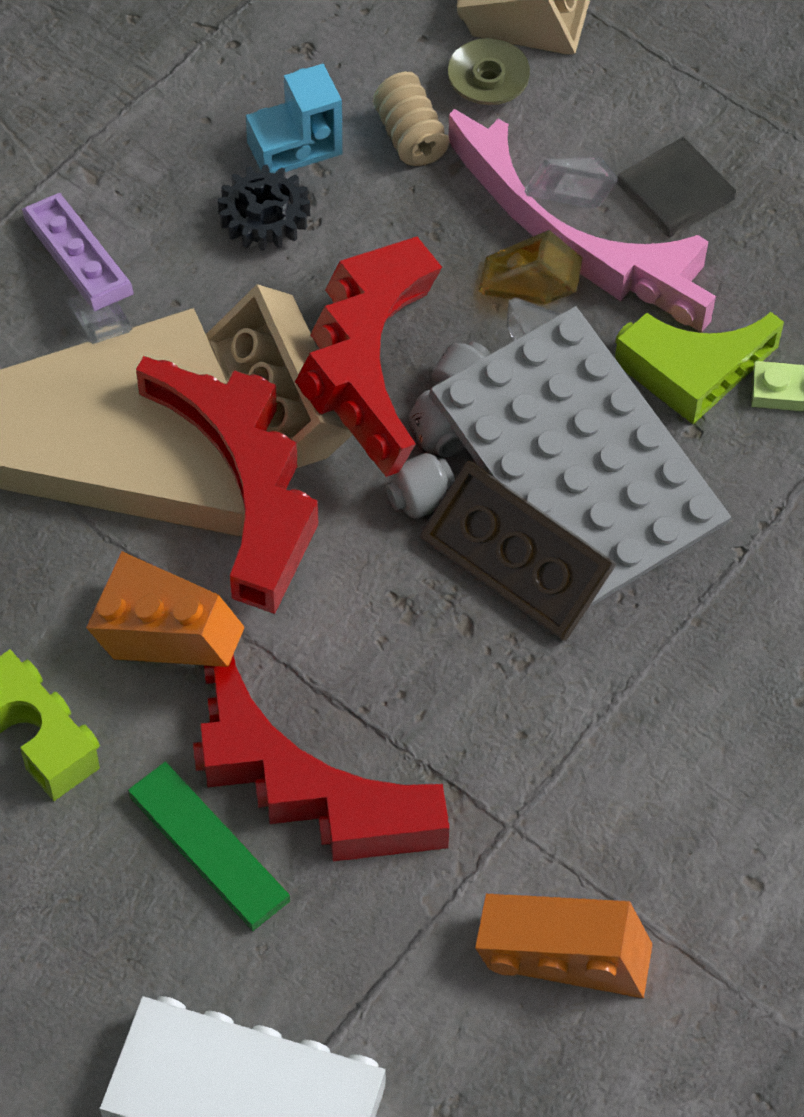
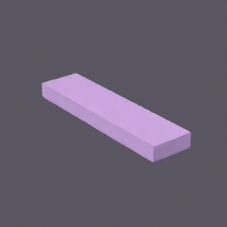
[22,193,134,312]

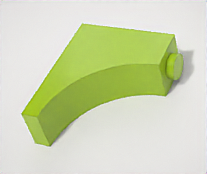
[615,312,784,424]

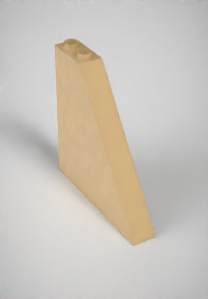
[0,308,245,537]

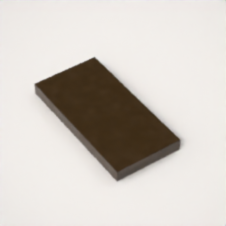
[419,461,617,641]

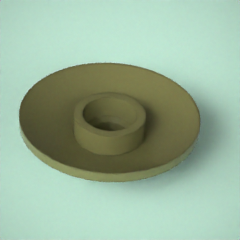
[448,38,530,105]

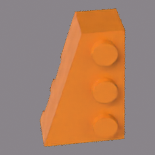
[86,551,245,667]
[475,894,653,999]

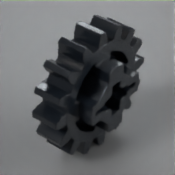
[218,165,310,251]

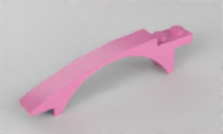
[448,109,716,333]

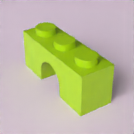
[0,649,100,801]

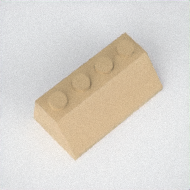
[206,284,353,468]

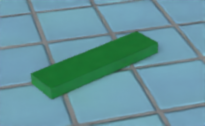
[128,761,290,932]

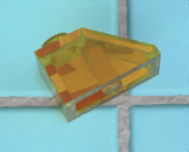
[478,230,583,305]

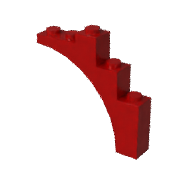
[295,236,442,477]
[136,356,318,614]
[193,654,450,862]

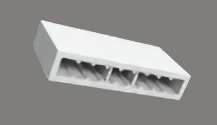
[100,996,386,1117]

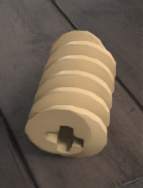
[373,72,450,166]

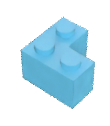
[246,64,343,173]

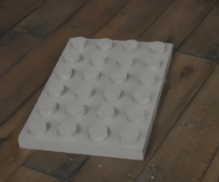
[429,306,732,609]

